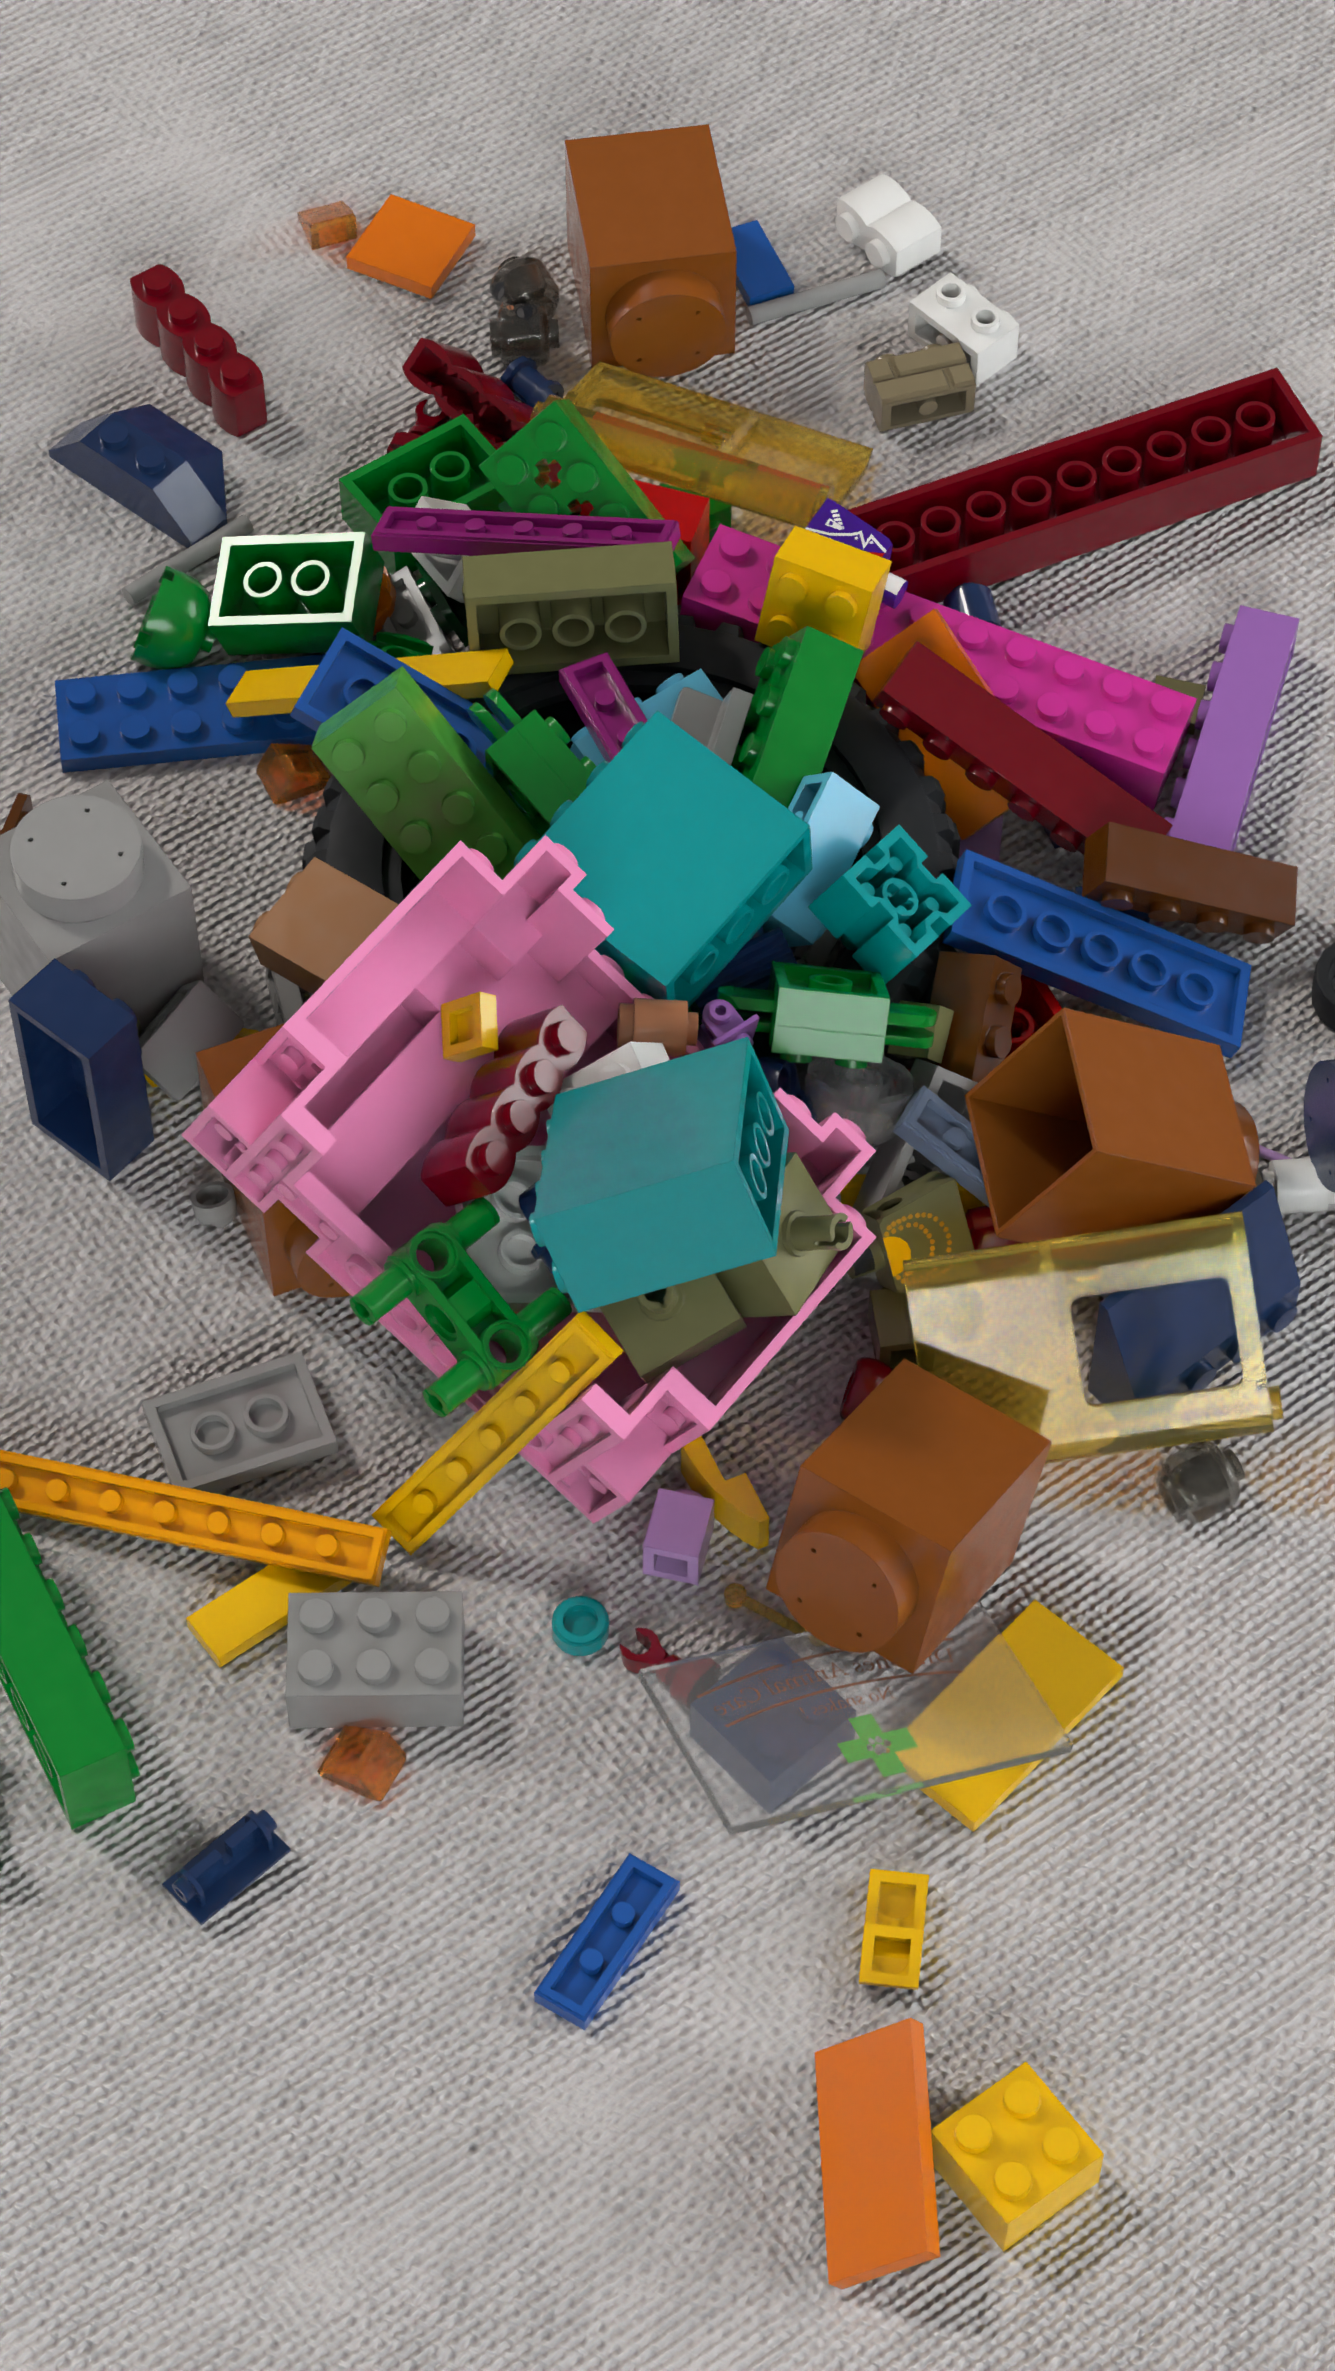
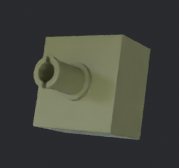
[716,1152,853,1318]
[600,1273,747,1383]

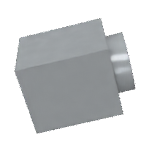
[0,780,204,1032]

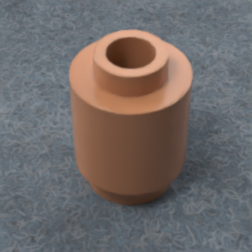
[617,998,698,1057]

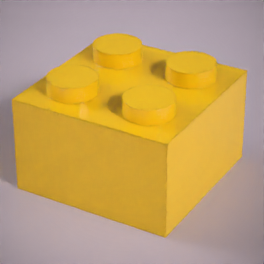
[755,525,892,659]
[931,2062,1104,2252]

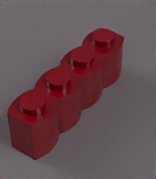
[130,264,267,437]
[402,338,562,482]
[421,1005,587,1207]

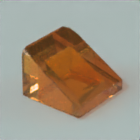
[297,201,357,250]
[256,743,331,804]
[317,1725,407,1802]

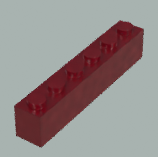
[872,641,1173,855]

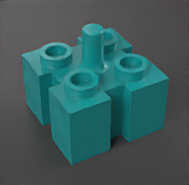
[808,825,972,984]

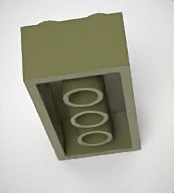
[462,541,680,675]

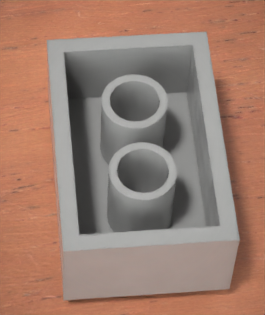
[285,1591,465,1728]

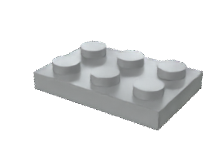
[142,1351,338,1493]

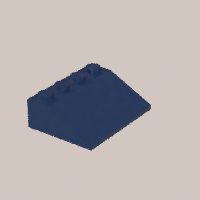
[1088,1180,1301,1434]

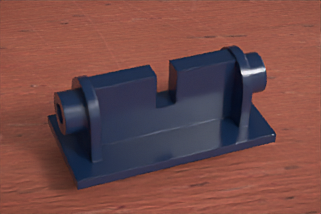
[162,1809,291,1926]

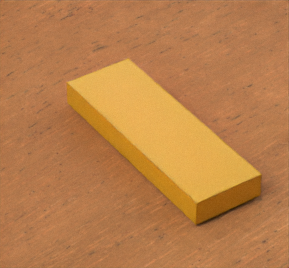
[186,1565,352,1668]

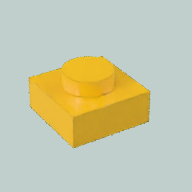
[441,991,498,1062]

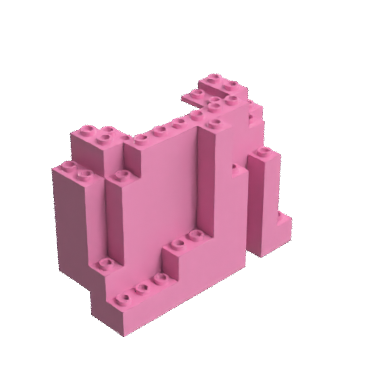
[181,835,876,1524]

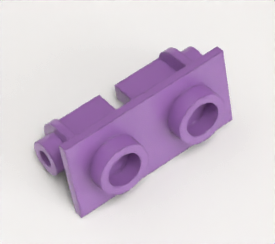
[697,999,760,1049]

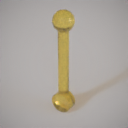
[724,1583,828,1651]

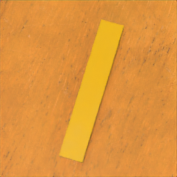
[225,648,514,718]
[371,1311,624,1556]

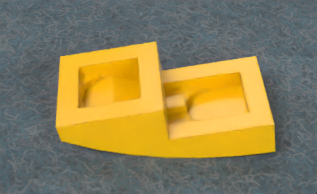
[681,1436,769,1550]
[858,1868,929,1990]

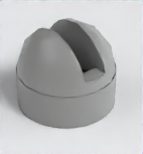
[191,1181,237,1228]

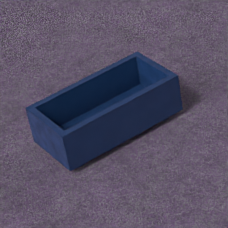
[8,958,154,1181]

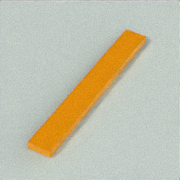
[0,1450,392,1587]

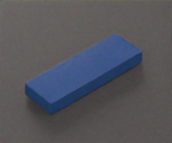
[534,1853,680,2030]

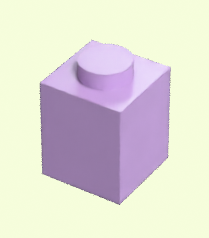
[643,1488,714,1585]

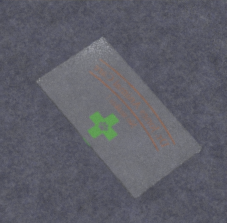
[638,1600,1073,1835]

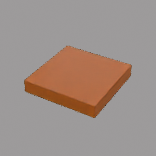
[346,194,476,299]

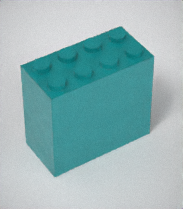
[514,710,813,1008]
[529,1037,789,1313]

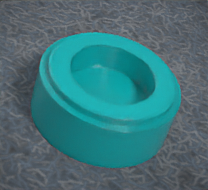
[552,1596,609,1656]

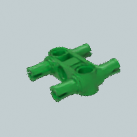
[349,1197,572,1417]

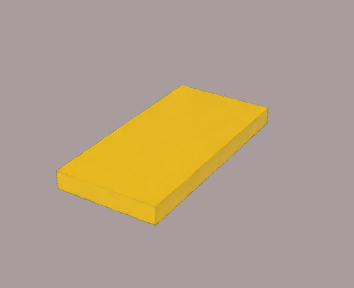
[885,1599,1124,1832]

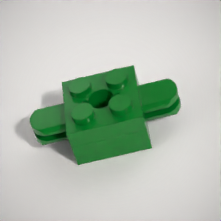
[467,688,597,837]
[717,961,937,1069]

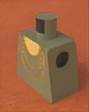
[847,1171,982,1293]

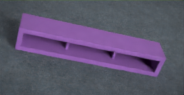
[1164,605,1300,851]

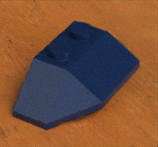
[49,404,228,548]

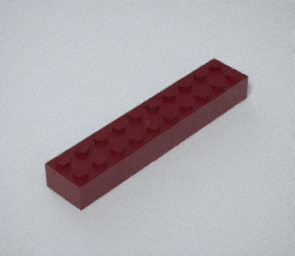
[848,368,1323,603]

